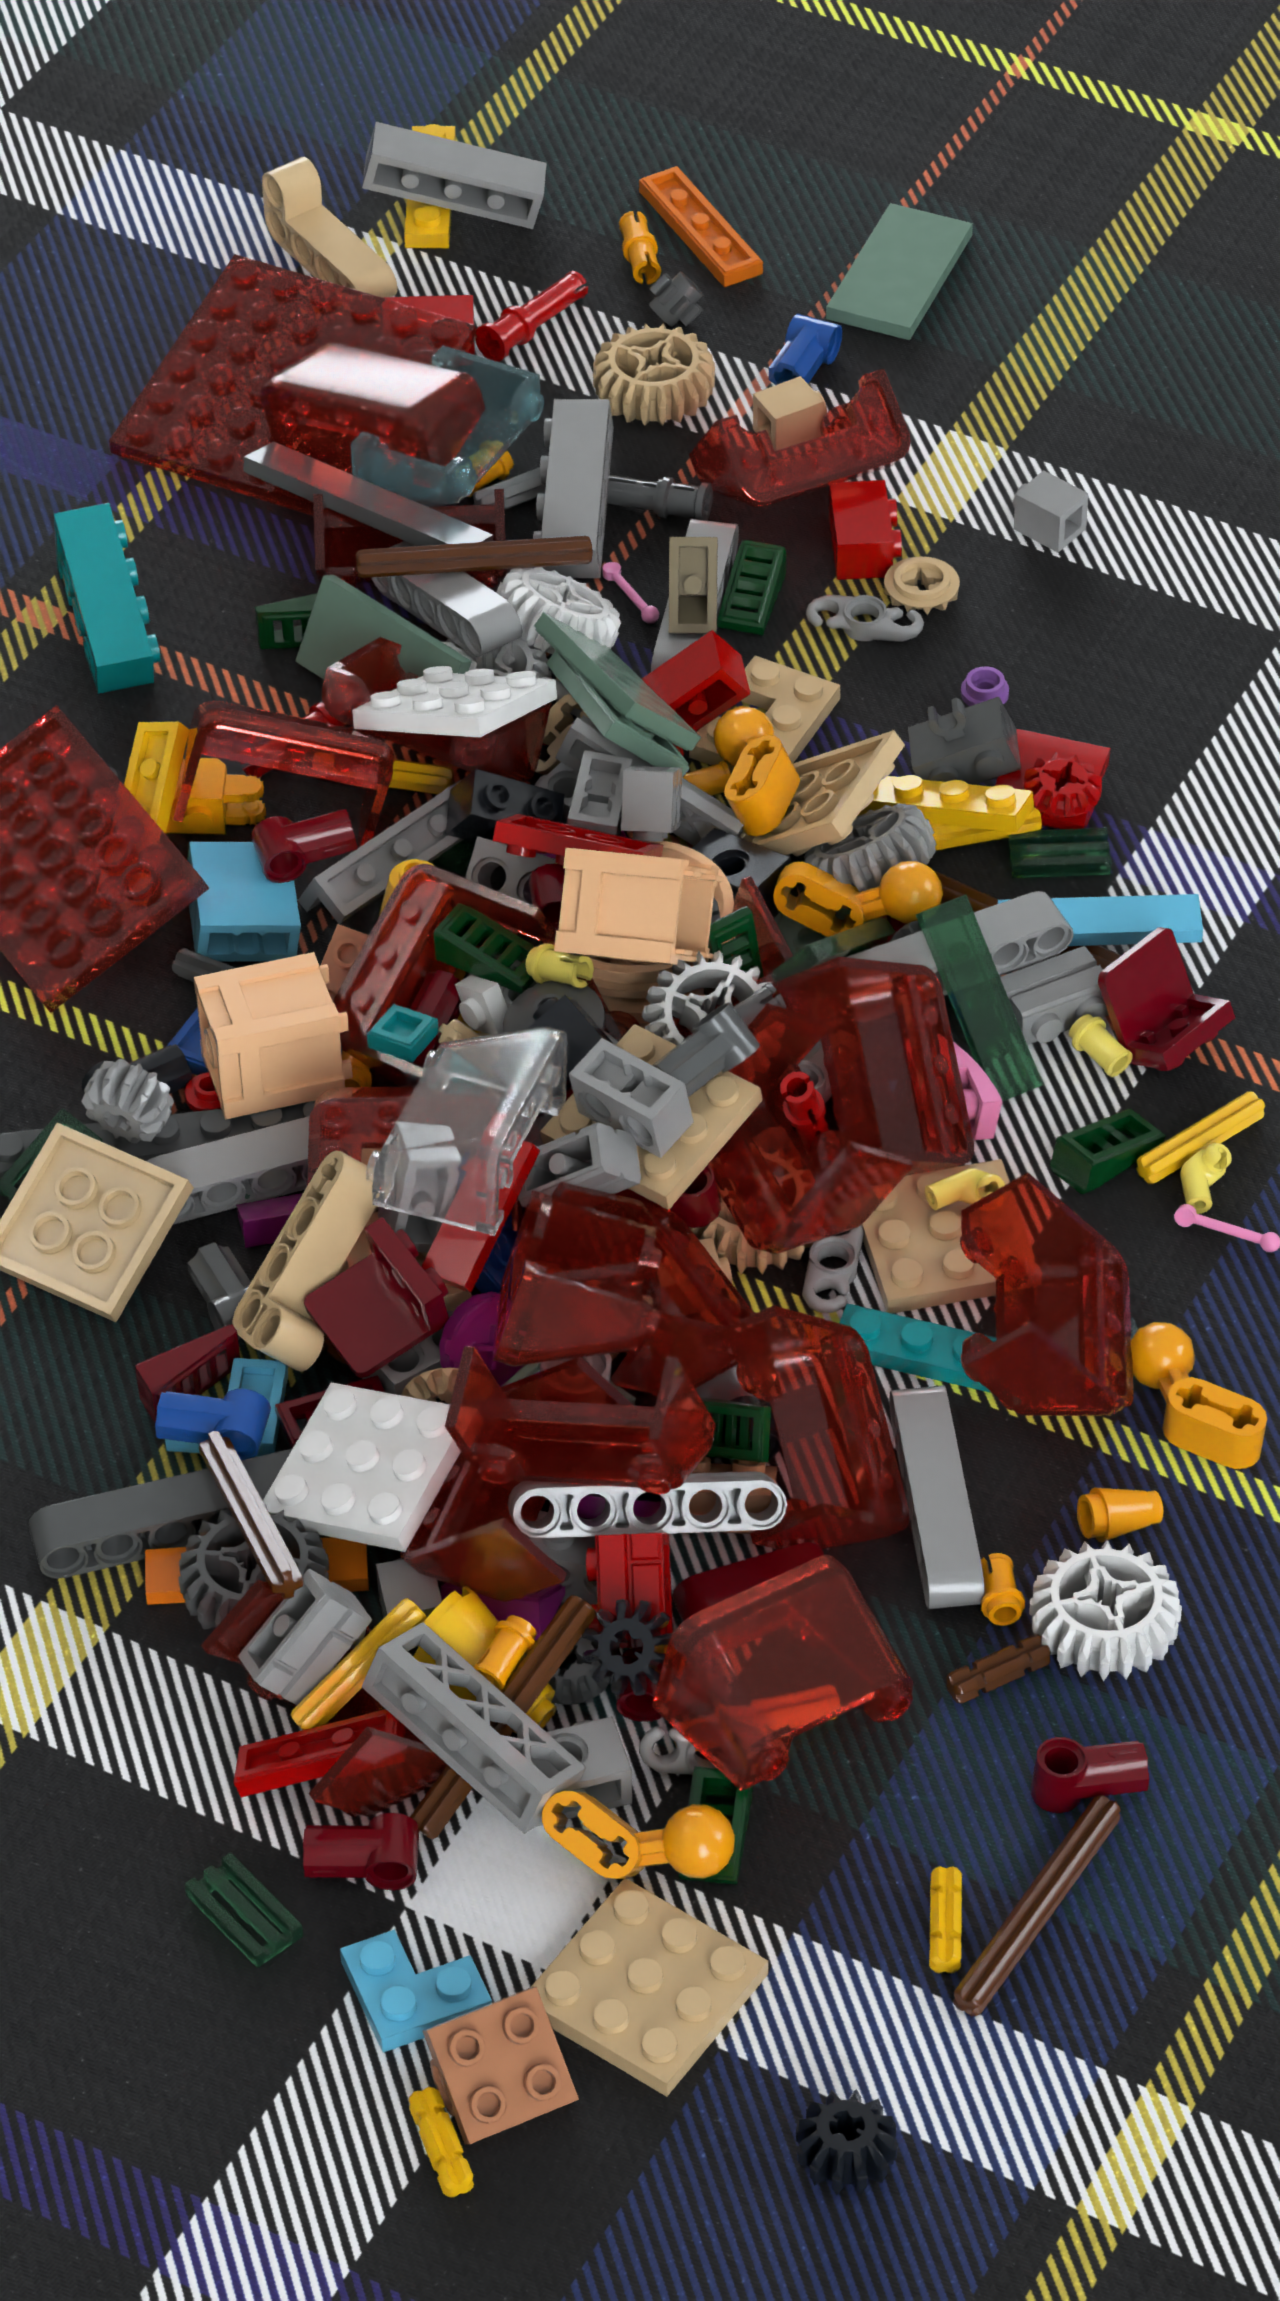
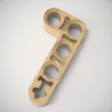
[262,157,398,313]
[232,1150,386,1372]

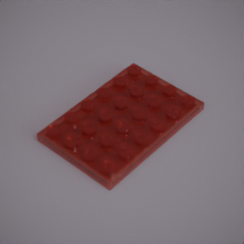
[0,705,210,1013]

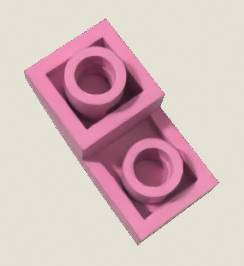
[921,1034,1002,1140]

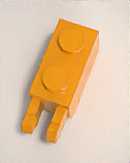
[129,758,266,834]

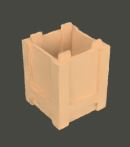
[554,848,724,967]
[194,952,352,1120]

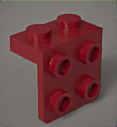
[1098,927,1235,1071]
[304,1217,449,1378]

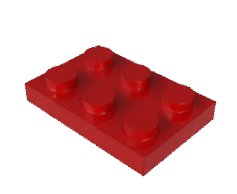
[493,814,664,865]

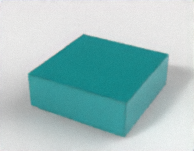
[367,1004,439,1062]

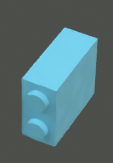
[185,842,301,961]

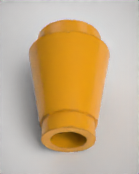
[1077,1488,1163,1542]

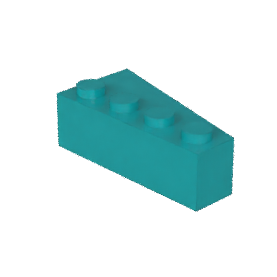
[54,503,161,694]

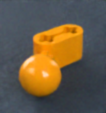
[713,706,800,836]
[773,861,943,941]
[1126,1322,1267,1469]
[542,1791,735,1879]

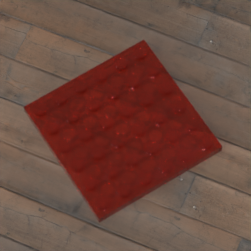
[109,254,477,529]

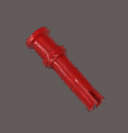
[475,271,588,362]

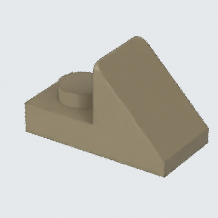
[669,537,718,634]

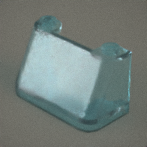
[351,345,544,507]

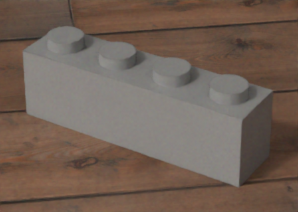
[362,122,546,229]
[533,399,614,578]

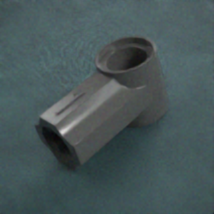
[652,1002,760,1097]
[187,1242,251,1340]

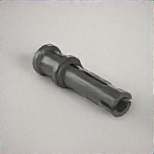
[607,475,713,521]

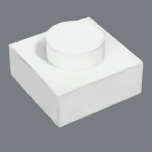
[455,975,508,1037]

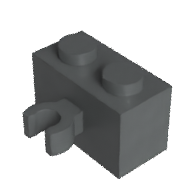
[908,697,1021,785]

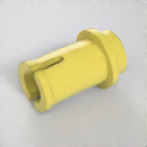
[526,943,594,989]
[1069,1014,1133,1077]

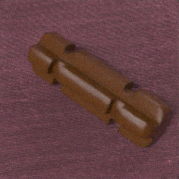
[946,1634,1051,1704]

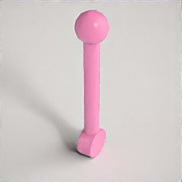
[602,562,660,624]
[1174,1204,1280,1253]

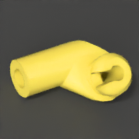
[1180,1143,1232,1214]
[925,1168,1006,1210]

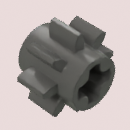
[649,271,704,327]

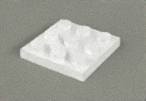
[352,666,557,738]
[263,1382,477,1552]

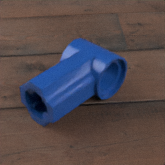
[769,313,843,385]
[155,1389,271,1460]

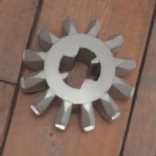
[81,1059,174,1144]

